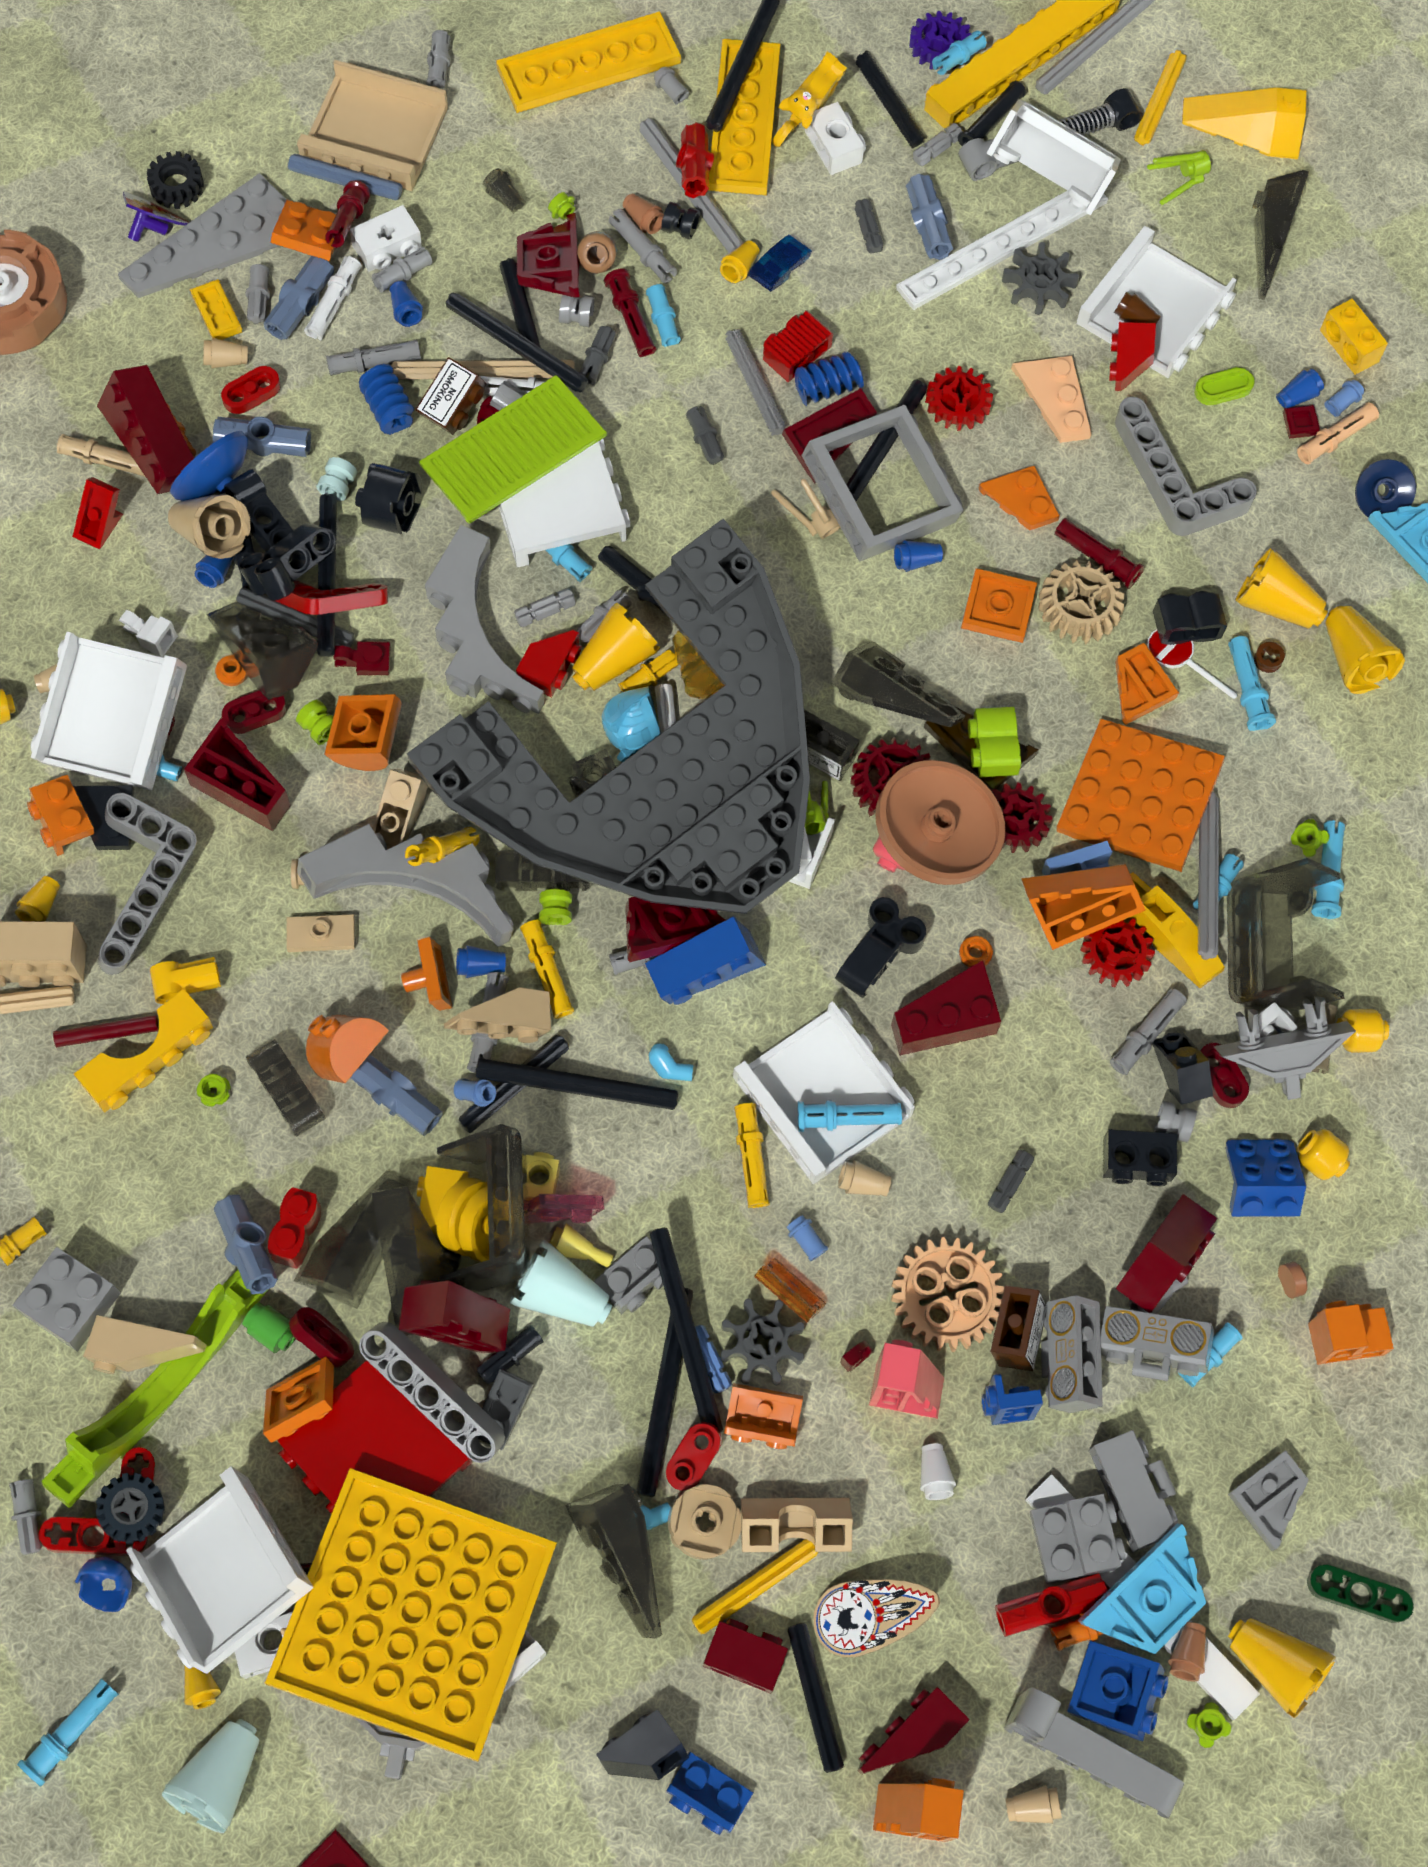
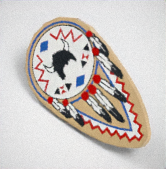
[814,1580,940,1657]

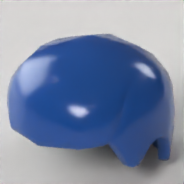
[75,1557,133,1612]

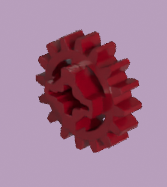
[992,782,1053,853]

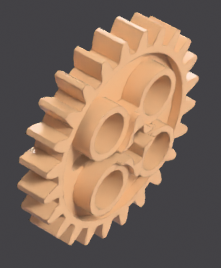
[891,1237,1004,1352]

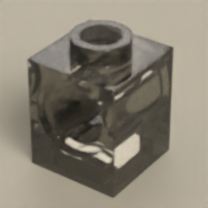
[568,749,616,795]

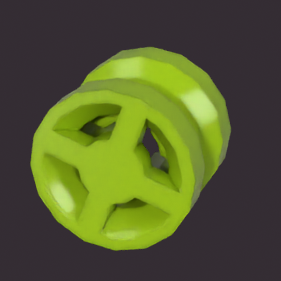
[539,889,572,925]

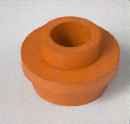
[215,655,248,686]
[959,936,993,967]

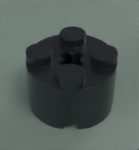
[355,463,422,534]

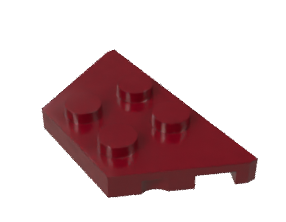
[517,213,580,298]
[625,897,726,962]

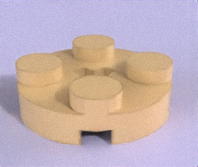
[668,1484,741,1560]

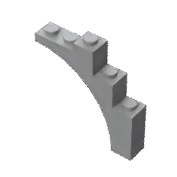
[425,525,545,714]
[297,824,513,947]

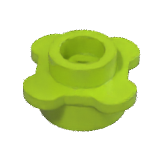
[1291,819,1330,857]
[1187,1702,1231,1748]

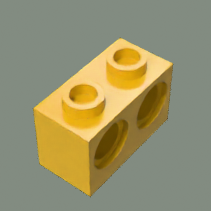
[1320,298,1388,375]

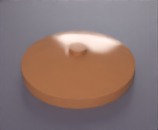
[875,760,1005,885]

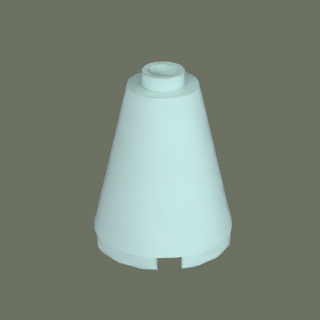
[510,1240,612,1327]
[162,1719,259,1833]

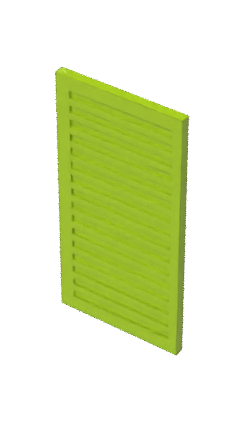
[419,375,607,524]

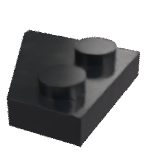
[73,785,134,850]

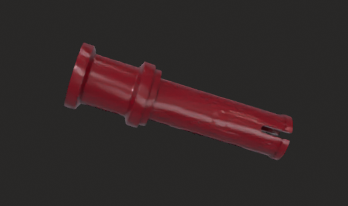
[325,180,370,248]
[603,268,656,358]
[1054,518,1145,589]

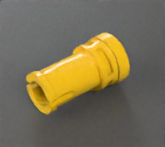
[0,1216,47,1266]

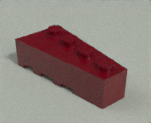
[97,365,194,494]

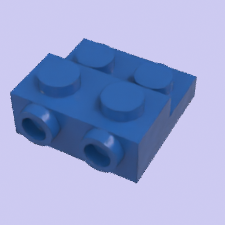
[1067,1641,1169,1742]

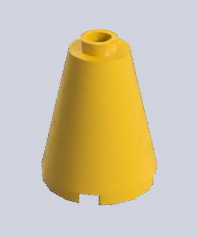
[1235,548,1328,629]
[572,603,660,691]
[1325,606,1405,694]
[1228,1618,1336,1718]

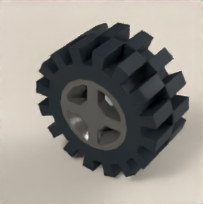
[96,1473,165,1544]

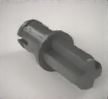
[579,326,616,385]
[686,406,724,465]

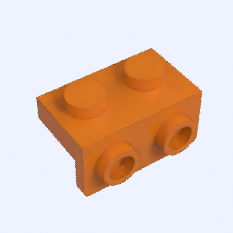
[27,775,94,856]
[724,1383,803,1449]

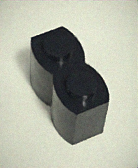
[1153,591,1227,645]

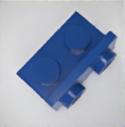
[981,1374,1043,1425]
[666,1752,753,1836]

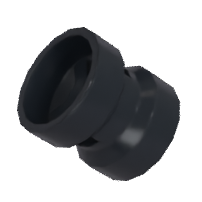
[661,201,700,240]

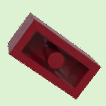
[703,1618,788,1694]

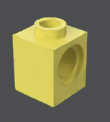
[517,1152,560,1208]

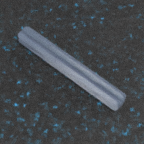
[288,154,402,200]

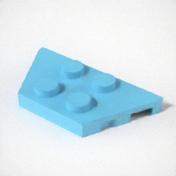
[1368,503,1428,583]
[1078,1523,1206,1654]

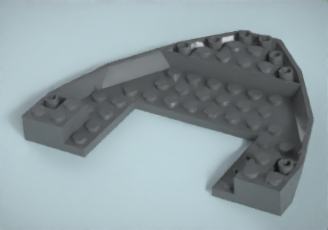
[407,518,810,914]

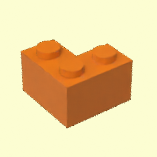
[1308,1301,1394,1365]

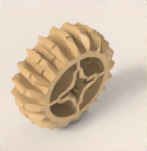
[1038,560,1124,645]

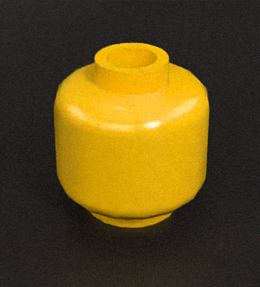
[1336,1009,1389,1053]
[1297,1129,1350,1180]

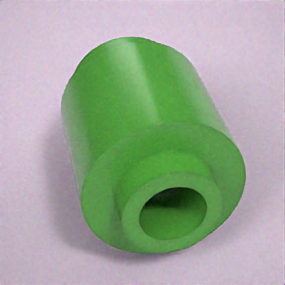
[242,1302,295,1353]

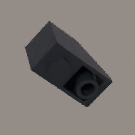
[1152,1032,1213,1105]
[596,1709,689,1780]

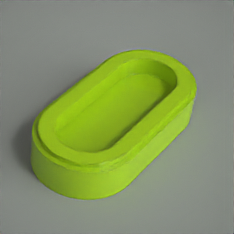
[1194,367,1254,405]

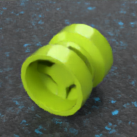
[296,699,334,745]

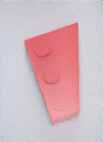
[869,1340,944,1419]

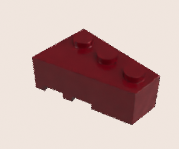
[184,718,291,831]
[891,960,1001,1056]
[1115,1194,1218,1313]
[399,1280,511,1353]

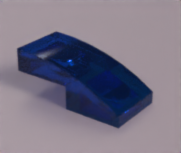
[748,234,812,292]

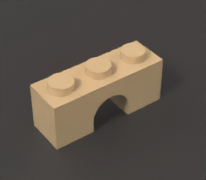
[741,1498,853,1552]

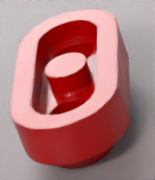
[221,366,280,414]
[666,1422,722,1491]

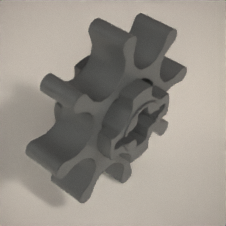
[1002,242,1079,315]
[720,1299,805,1386]

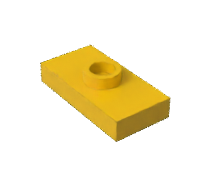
[190,279,242,340]

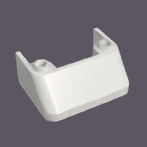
[987,99,1121,215]

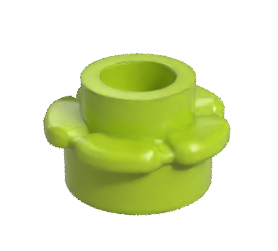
[548,192,575,220]
[197,1074,231,1107]

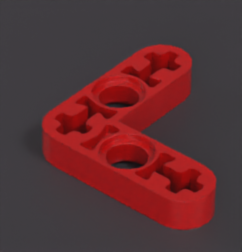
[276,580,388,615]
[39,1447,155,1556]

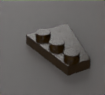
[924,703,1039,791]

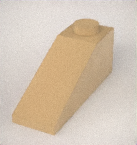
[83,1315,206,1374]

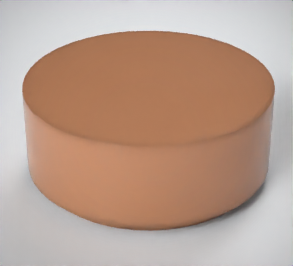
[1278,1261,1307,1299]

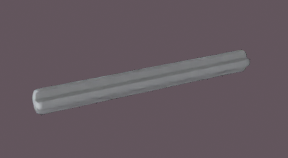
[1035,0,1155,95]
[640,118,743,253]
[1198,792,1219,960]

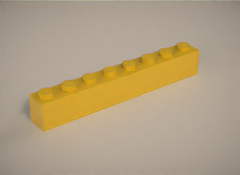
[924,0,1120,129]

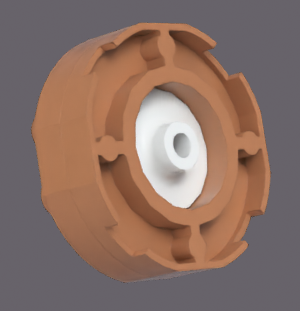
[0,230,67,355]

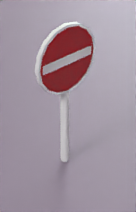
[1147,629,1237,699]

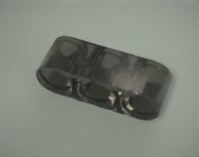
[494,850,591,891]
[245,1039,326,1137]

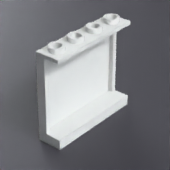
[1076,226,1237,378]
[498,439,630,567]
[31,632,187,790]
[733,1001,915,1185]
[126,1466,314,1674]

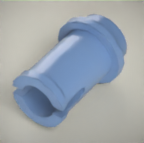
[1324,380,1364,417]
[454,1078,496,1107]
[787,1215,828,1262]

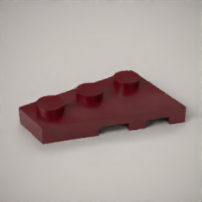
[782,388,877,484]

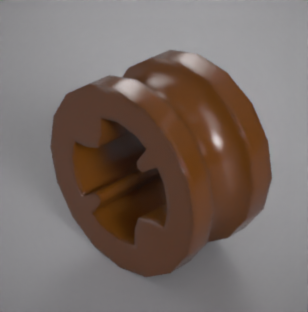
[1254,642,1285,673]

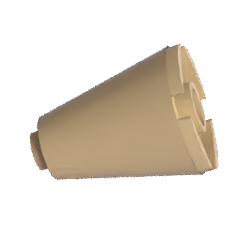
[168,494,251,559]

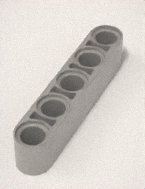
[359,1322,505,1463]

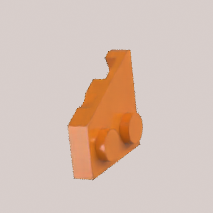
[979,466,1059,530]
[1115,643,1179,725]

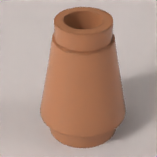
[622,193,664,234]
[1168,1622,1206,1682]

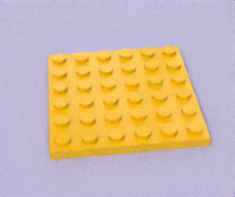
[265,1468,557,1762]

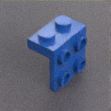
[1225,1139,1306,1217]

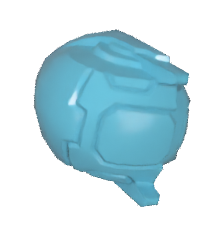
[601,686,660,762]

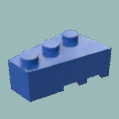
[645,916,766,1005]

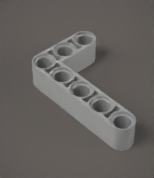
[1115,396,1257,536]
[98,793,197,975]
[1004,1687,1184,1819]

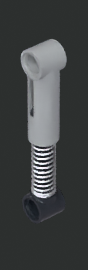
[958,88,1143,181]

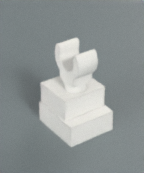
[119,610,178,657]

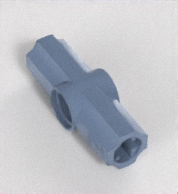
[906,174,953,260]
[263,256,334,340]
[213,417,311,457]
[350,1054,443,1136]
[214,1195,278,1294]

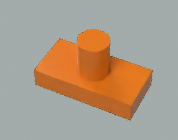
[401,937,453,1011]

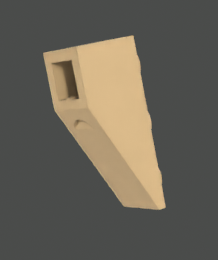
[373,768,428,850]
[444,987,551,1043]

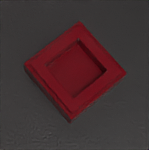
[1282,405,1320,439]

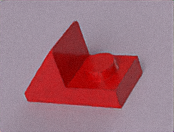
[72,477,123,550]

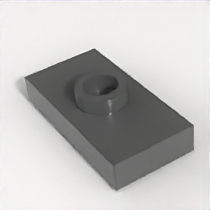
[478,1369,534,1450]

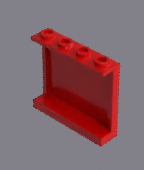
[277,1360,473,1514]

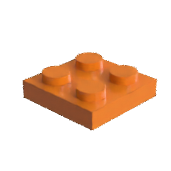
[270,200,336,261]
[961,568,1037,643]
[263,1357,334,1443]

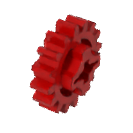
[925,366,993,431]
[1080,918,1155,987]

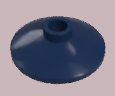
[1355,459,1416,518]

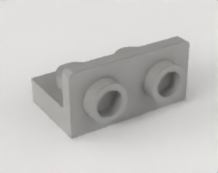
[594,1236,663,1315]

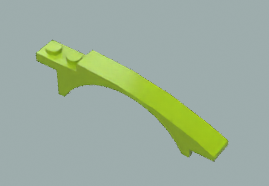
[41,1270,269,1508]

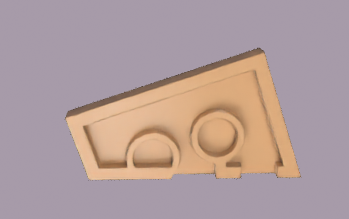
[1011,356,1091,443]

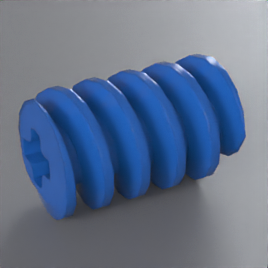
[795,352,864,406]
[359,364,414,435]

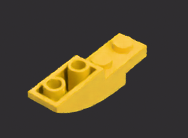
[1130,872,1225,988]

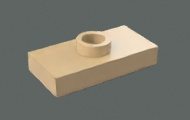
[286,914,355,952]

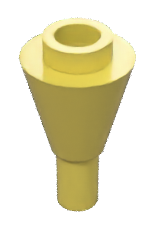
[549,1223,614,1268]

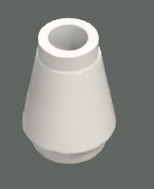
[920,1443,956,1500]

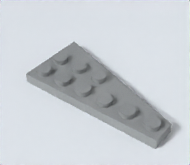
[118,173,286,298]

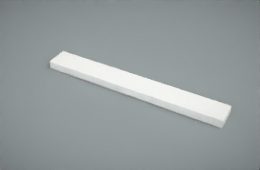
[896,190,1108,310]
[1025,1474,1260,1721]

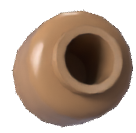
[577,231,617,274]

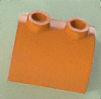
[324,694,402,771]
[306,1014,389,1083]

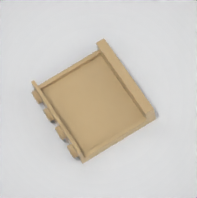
[297,60,448,191]

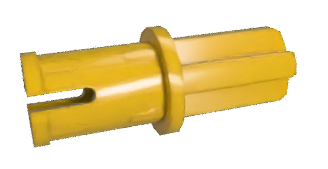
[618,650,679,692]

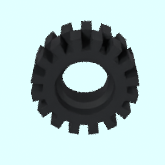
[147,151,204,209]

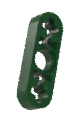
[1307,1565,1414,1623]

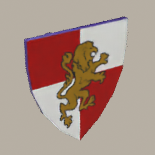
[123,191,190,242]

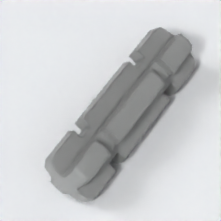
[913,123,963,166]
[514,588,575,627]

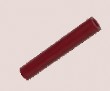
[53,1015,159,1048]

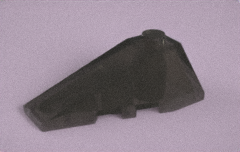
[1252,170,1309,300]
[207,602,318,700]
[294,1170,418,1309]
[565,1483,662,1639]

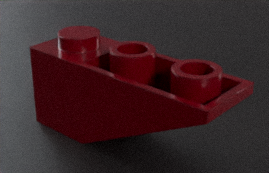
[858,1686,970,1775]

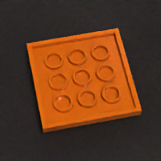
[1057,719,1225,872]

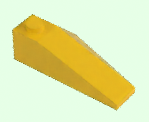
[1182,88,1306,159]

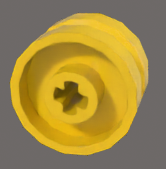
[436,1178,526,1265]

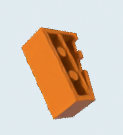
[1022,864,1146,950]
[873,1778,964,1842]

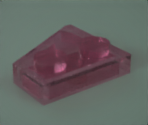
[524,1194,604,1224]

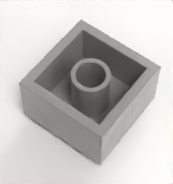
[13,1247,121,1352]

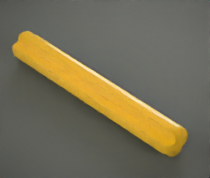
[1134,50,1186,146]
[692,1539,818,1634]

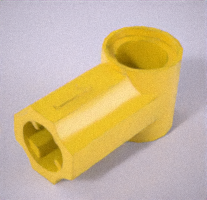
[150,957,221,1004]

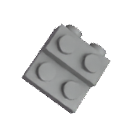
[1029,1494,1126,1584]

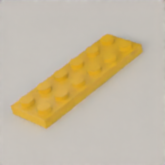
[496,11,681,113]
[708,39,780,196]

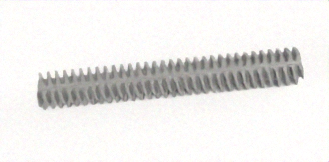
[725,329,787,436]

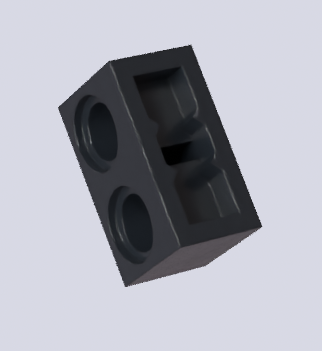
[1103,1129,1177,1187]

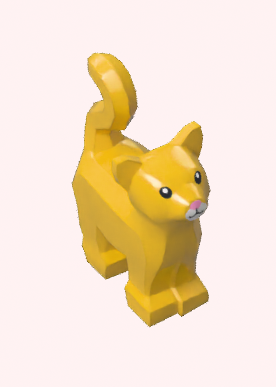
[772,51,847,147]

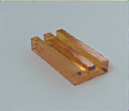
[754,1258,826,1323]

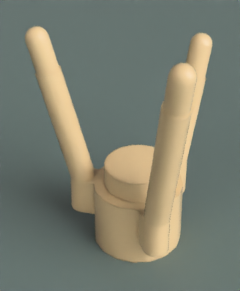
[771,479,841,539]

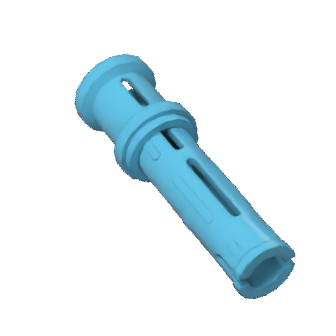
[1228,636,1276,731]
[1311,820,1345,919]
[797,1100,902,1132]
[17,1678,119,1786]

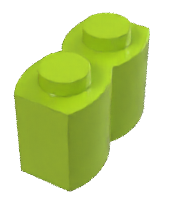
[968,707,1021,777]

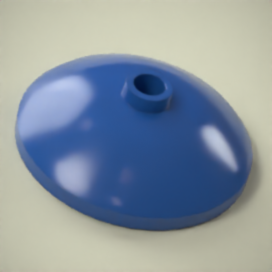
[170,431,248,501]

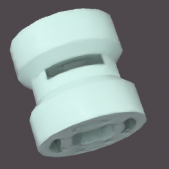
[316,457,357,501]

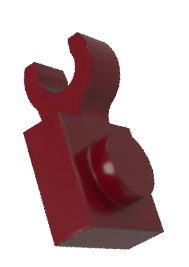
[333,641,390,675]

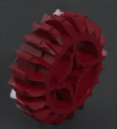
[850,737,931,817]

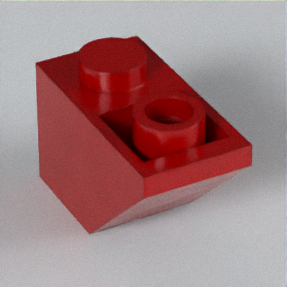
[1109,322,1156,391]
[516,630,582,698]

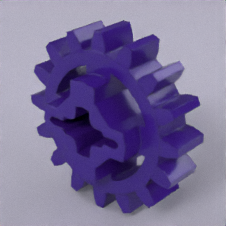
[909,11,971,70]

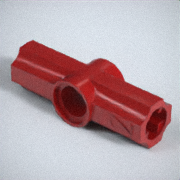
[676,122,714,199]
[995,1573,1107,1637]

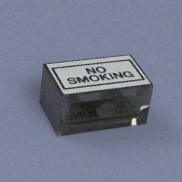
[804,709,860,781]

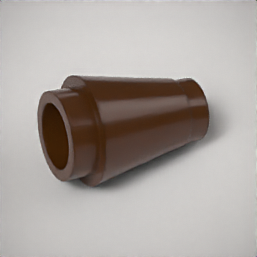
[1114,292,1161,324]

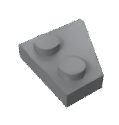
[1228,1451,1309,1551]

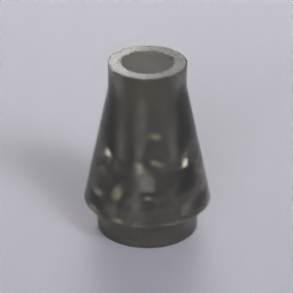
[483,168,526,214]

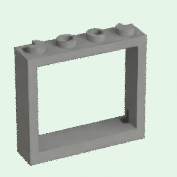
[801,405,963,562]

